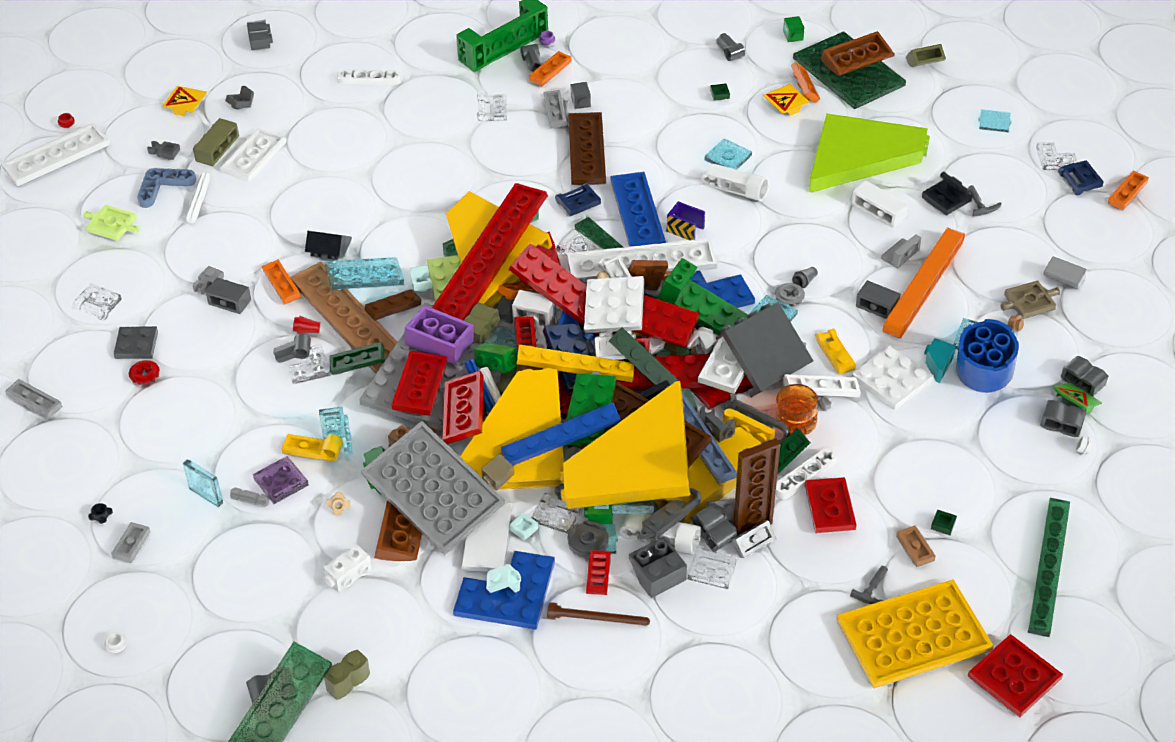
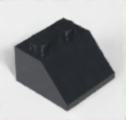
[305,230,352,260]

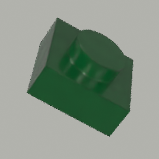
[710,83,730,101]
[931,509,957,536]

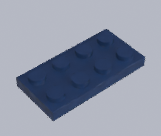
[542,324,592,393]

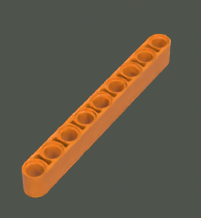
[882,227,965,339]

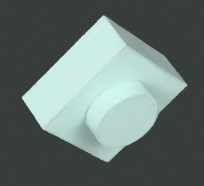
[509,513,539,540]

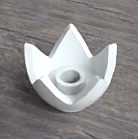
[687,327,718,354]

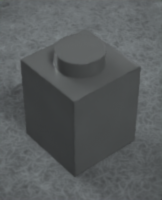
[570,82,591,109]

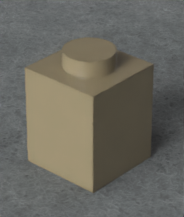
[482,453,514,491]

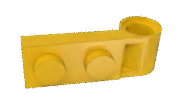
[281,434,343,461]

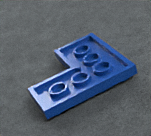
[663,270,755,308]
[453,551,555,630]

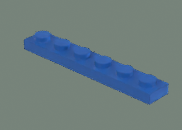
[501,403,621,466]

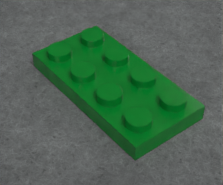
[566,373,616,446]

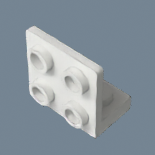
[595,331,636,360]

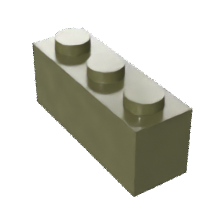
[193,118,239,166]

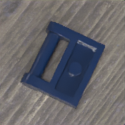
[1058,160,1104,195]
[555,183,601,216]

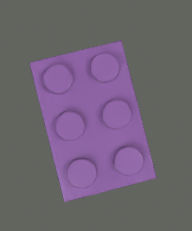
[405,305,474,365]

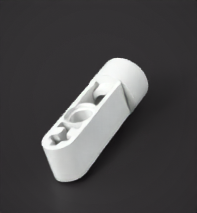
[701,164,769,201]
[620,512,701,555]

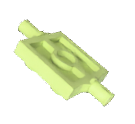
[83,205,139,241]

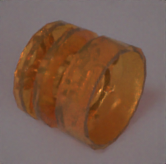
[776,384,818,435]

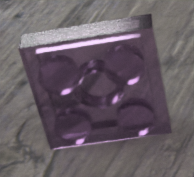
[253,456,309,504]

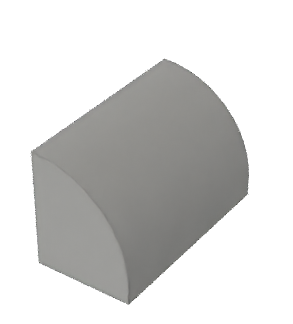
[1043,256,1087,289]

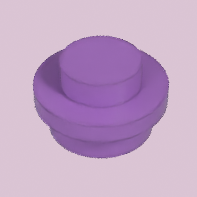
[539,31,555,45]

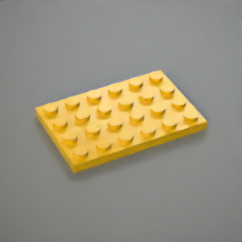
[836,579,994,689]

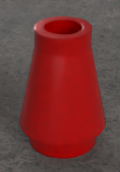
[293,316,321,334]

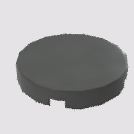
[567,521,609,558]

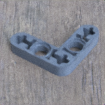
[137,168,196,208]

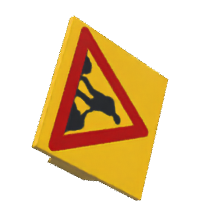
[763,84,810,116]
[162,86,207,116]

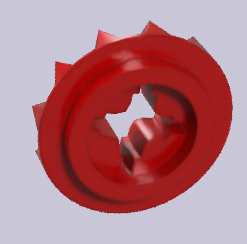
[128,360,160,386]

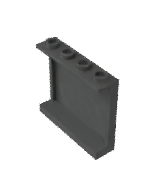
[716,302,814,398]

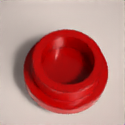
[58,113,75,128]

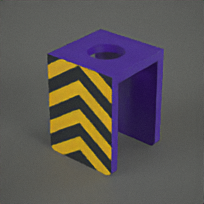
[666,201,705,241]

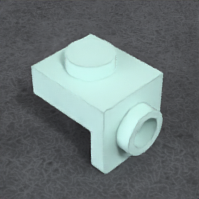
[410,265,433,292]
[486,564,521,593]

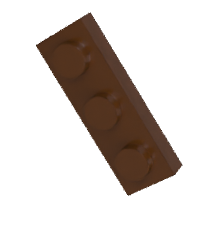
[364,289,422,321]

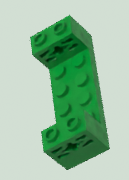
[456,0,548,72]
[657,258,763,336]

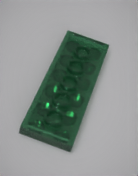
[228,641,332,742]

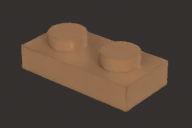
[896,525,936,567]

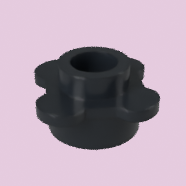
[88,503,113,524]

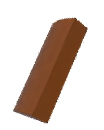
[821,31,895,76]
[374,500,422,561]

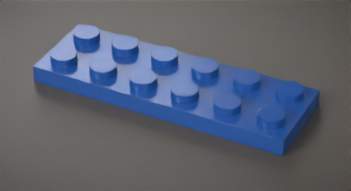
[610,171,666,247]

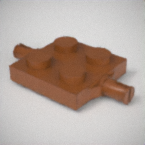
[627,260,671,291]

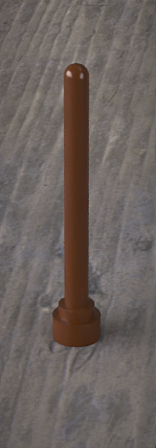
[547,602,650,626]

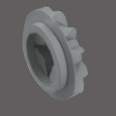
[775,283,805,307]

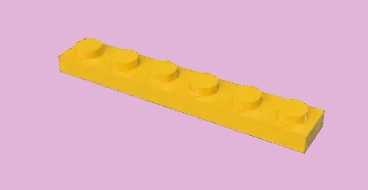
[517,345,634,382]

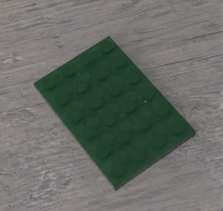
[793,31,906,109]

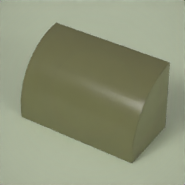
[905,44,946,67]

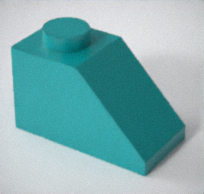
[924,338,956,383]

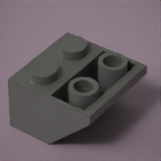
[629,537,687,598]

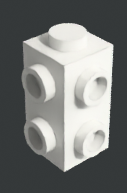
[323,544,372,592]

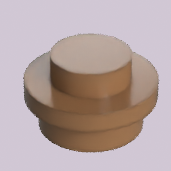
[1008,315,1024,333]

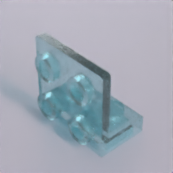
[319,406,353,462]

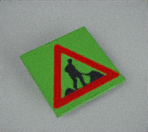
[1053,383,1102,414]

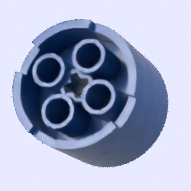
[956,319,1019,393]

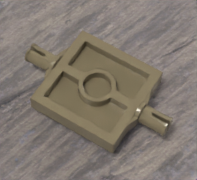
[1000,280,1060,319]

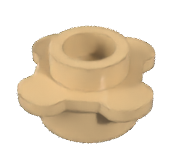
[326,492,351,516]

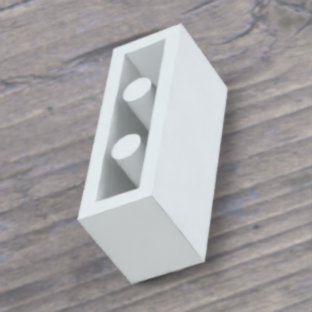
[851,181,908,228]

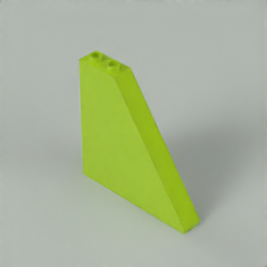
[809,113,930,192]

